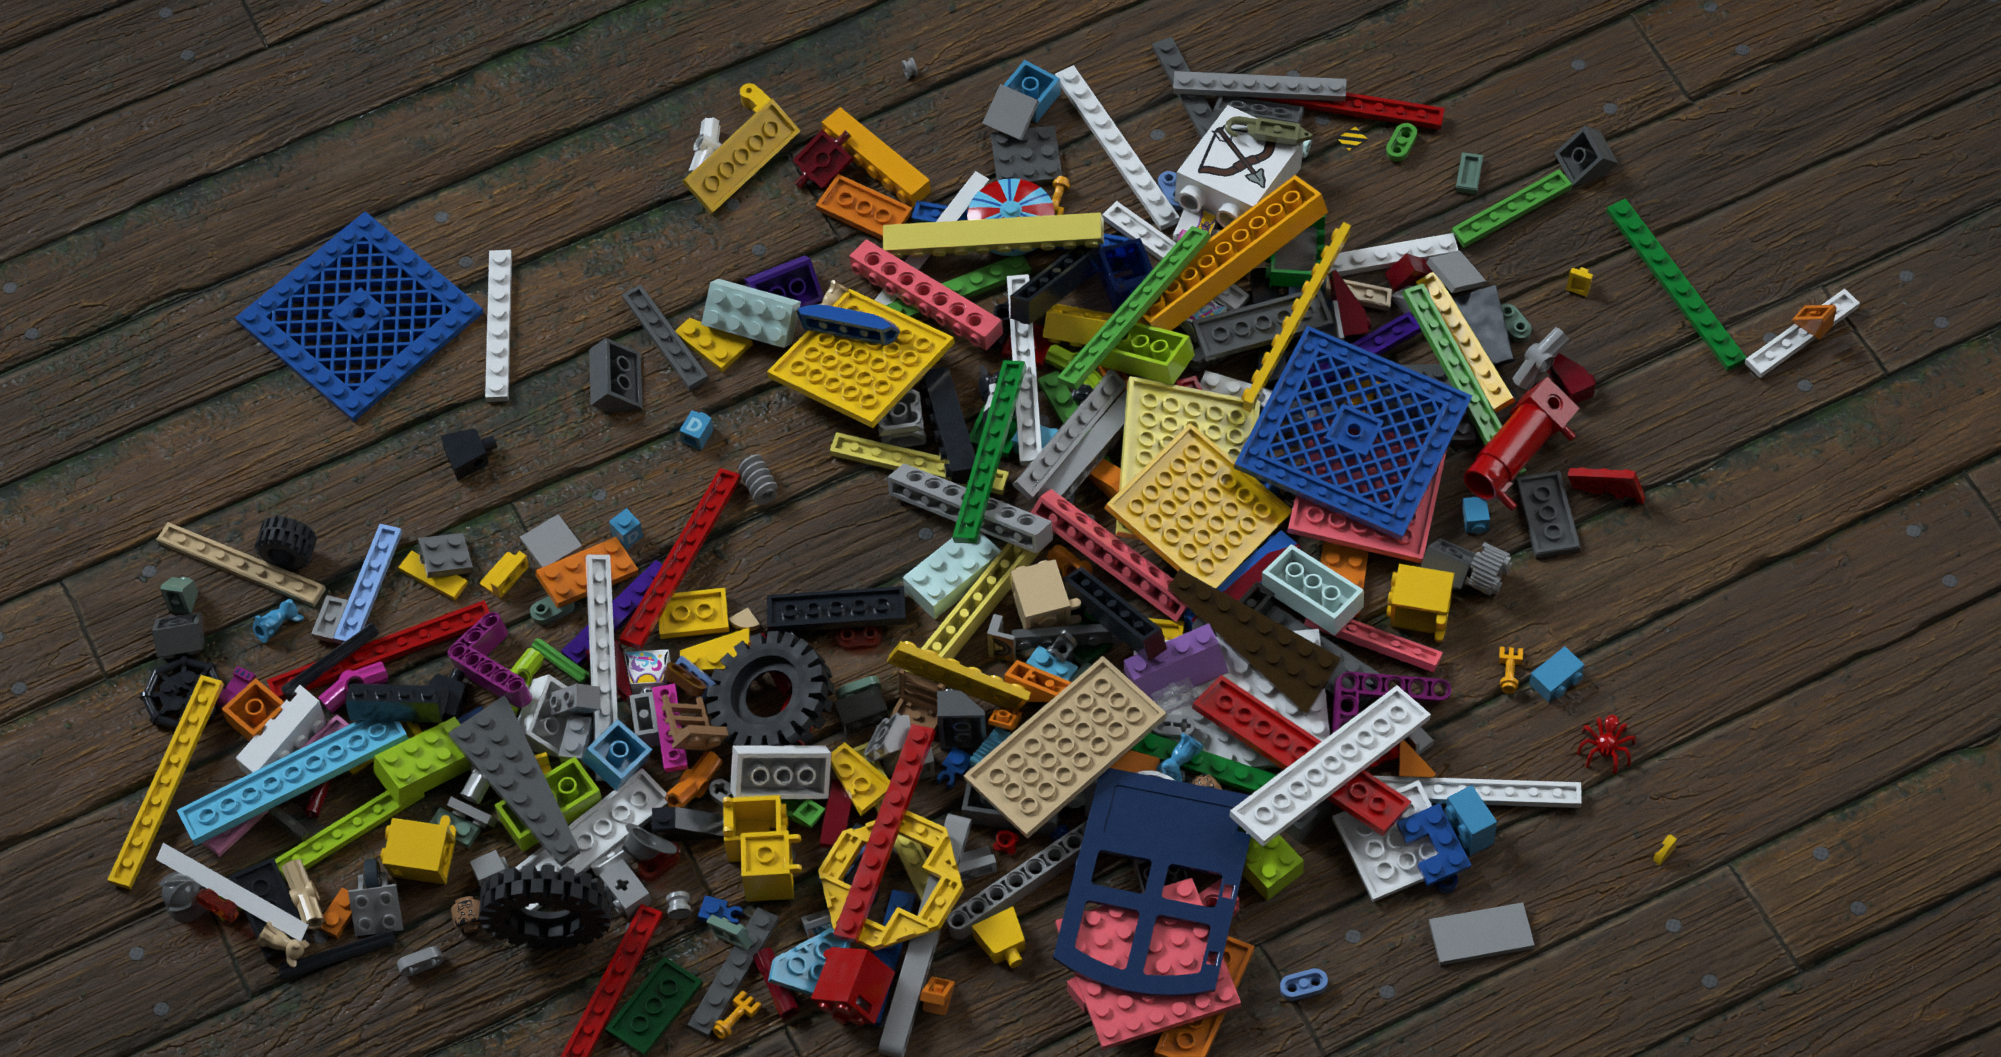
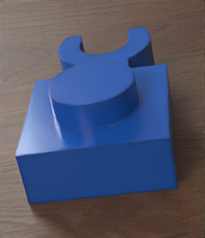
[937,747,972,790]
[698,895,743,925]

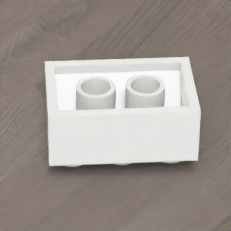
[518,674,568,757]

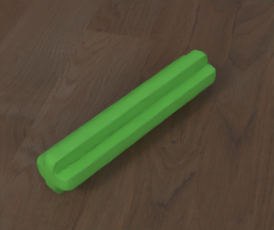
[531,638,589,683]

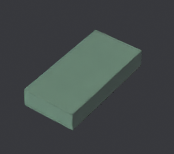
[1455,152,1483,195]

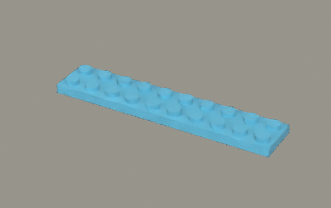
[177,720,408,846]

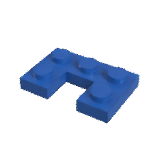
[1396,803,1471,887]

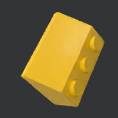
[1043,304,1113,347]

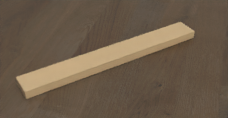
[156,522,326,607]

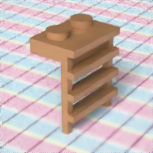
[890,669,946,732]
[661,695,728,751]

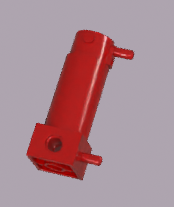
[1464,377,1579,511]

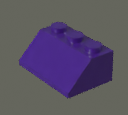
[744,255,824,307]

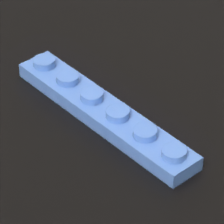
[333,524,402,644]

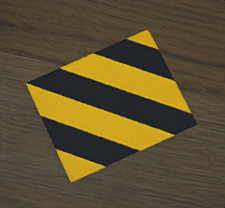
[1337,126,1367,150]

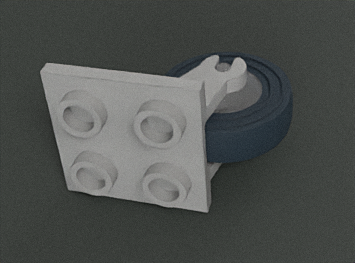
[348,858,403,936]

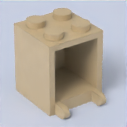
[1011,560,1082,629]

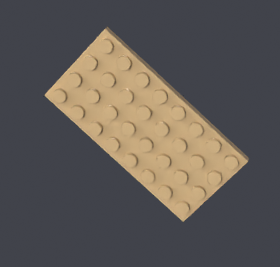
[964,656,1167,838]

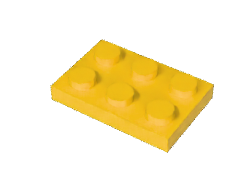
[659,588,729,639]

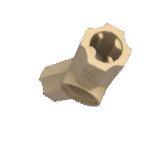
[281,859,325,930]

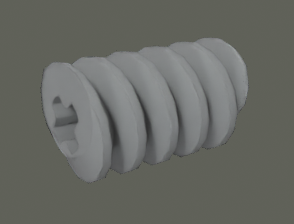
[738,454,778,505]

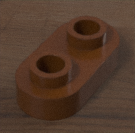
[663,662,706,697]

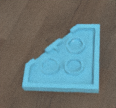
[768,928,851,996]

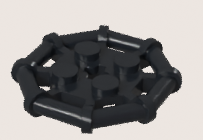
[140,655,226,729]

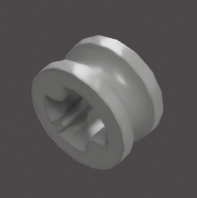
[901,58,918,79]

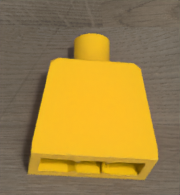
[972,906,1025,968]

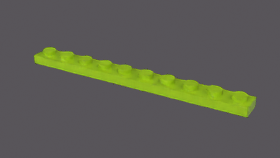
[209,791,425,922]

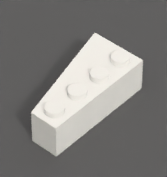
[236,685,327,775]

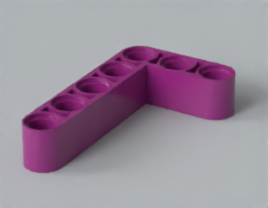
[448,612,533,708]
[1332,672,1451,734]

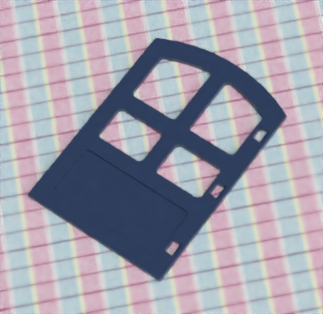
[1053,768,1251,997]

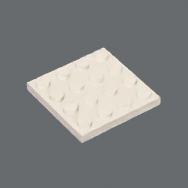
[1332,780,1437,902]

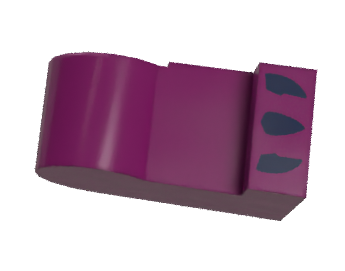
[217,666,257,708]

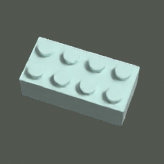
[701,279,801,348]
[903,532,1001,620]
[1262,544,1364,636]

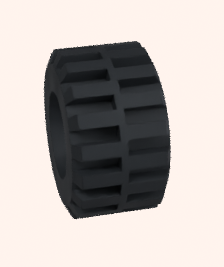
[254,516,317,570]

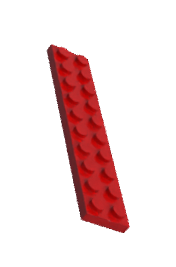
[1192,675,1412,836]

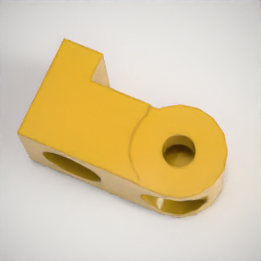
[740,83,771,114]

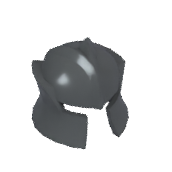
[158,871,210,922]

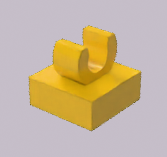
[1566,267,1593,297]

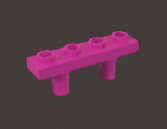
[652,683,688,773]

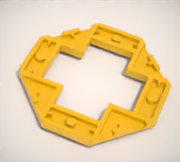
[818,810,964,951]

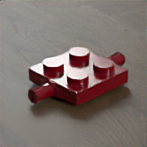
[792,129,854,190]

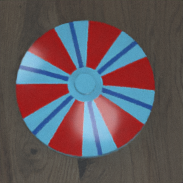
[967,179,1055,256]

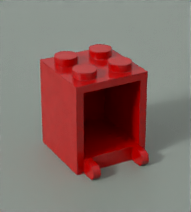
[811,947,895,1026]

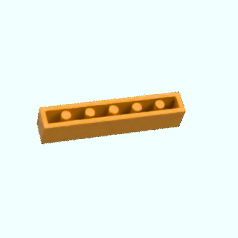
[821,107,931,208]

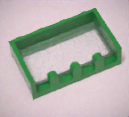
[1265,214,1326,292]

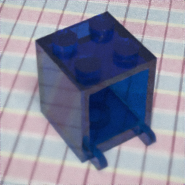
[1098,238,1153,313]

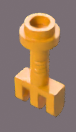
[1052,176,1070,215]
[1499,647,1523,694]
[713,991,762,1039]

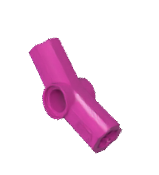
[318,662,388,713]

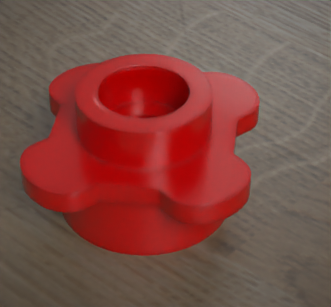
[993,830,1019,855]

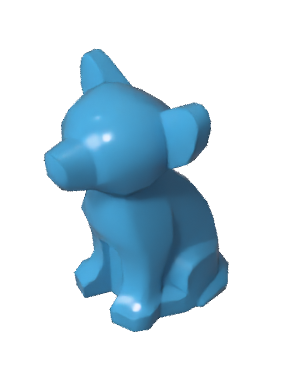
[253,599,304,643]
[1156,733,1205,782]

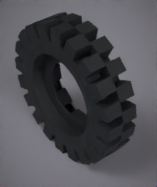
[706,631,834,747]
[479,865,612,949]

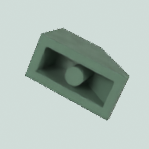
[160,577,198,614]

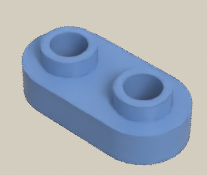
[1158,171,1183,210]
[1280,968,1328,1001]

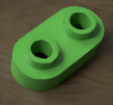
[1386,123,1417,162]

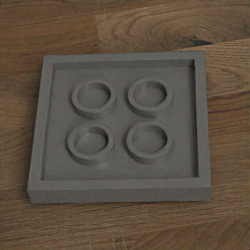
[990,125,1062,185]

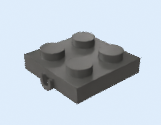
[418,533,473,578]

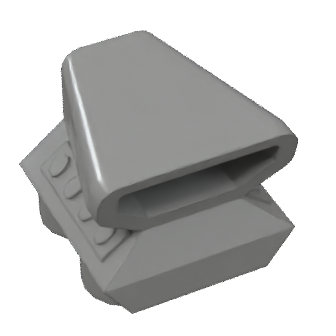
[878,388,926,448]
[864,713,911,777]

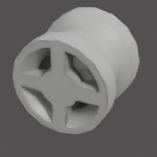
[666,891,692,919]

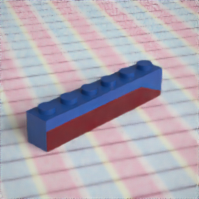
[1184,530,1301,631]

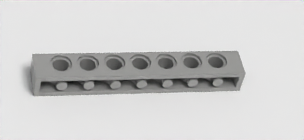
[888,463,1053,554]

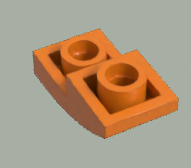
[988,706,1022,730]

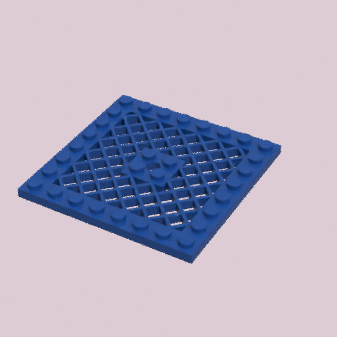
[235,212,484,423]
[1234,326,1473,541]

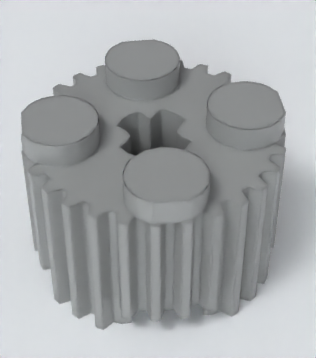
[1465,542,1513,595]

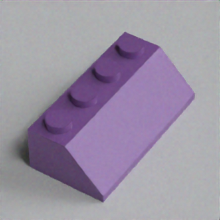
[1124,623,1229,704]

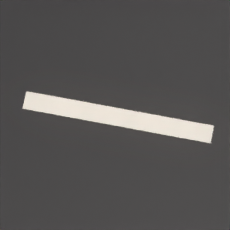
[875,171,989,305]
[156,843,308,942]

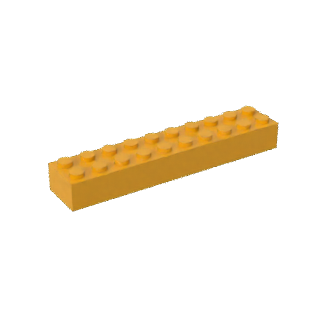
[1137,175,1328,331]

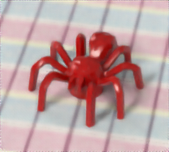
[1576,715,1636,774]

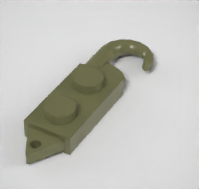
[1225,116,1313,146]

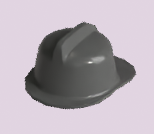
[622,823,677,861]

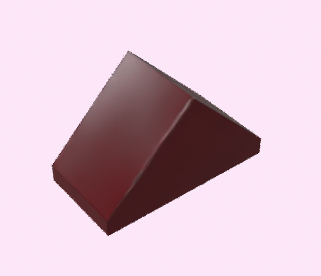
[1385,253,1432,292]

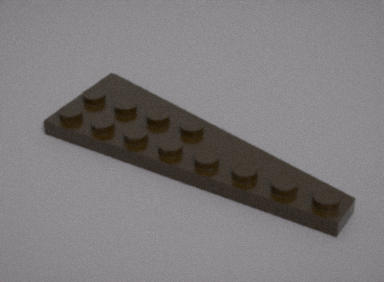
[1168,569,1341,717]

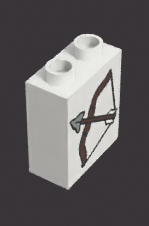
[1174,105,1304,228]

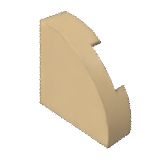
[728,608,760,631]

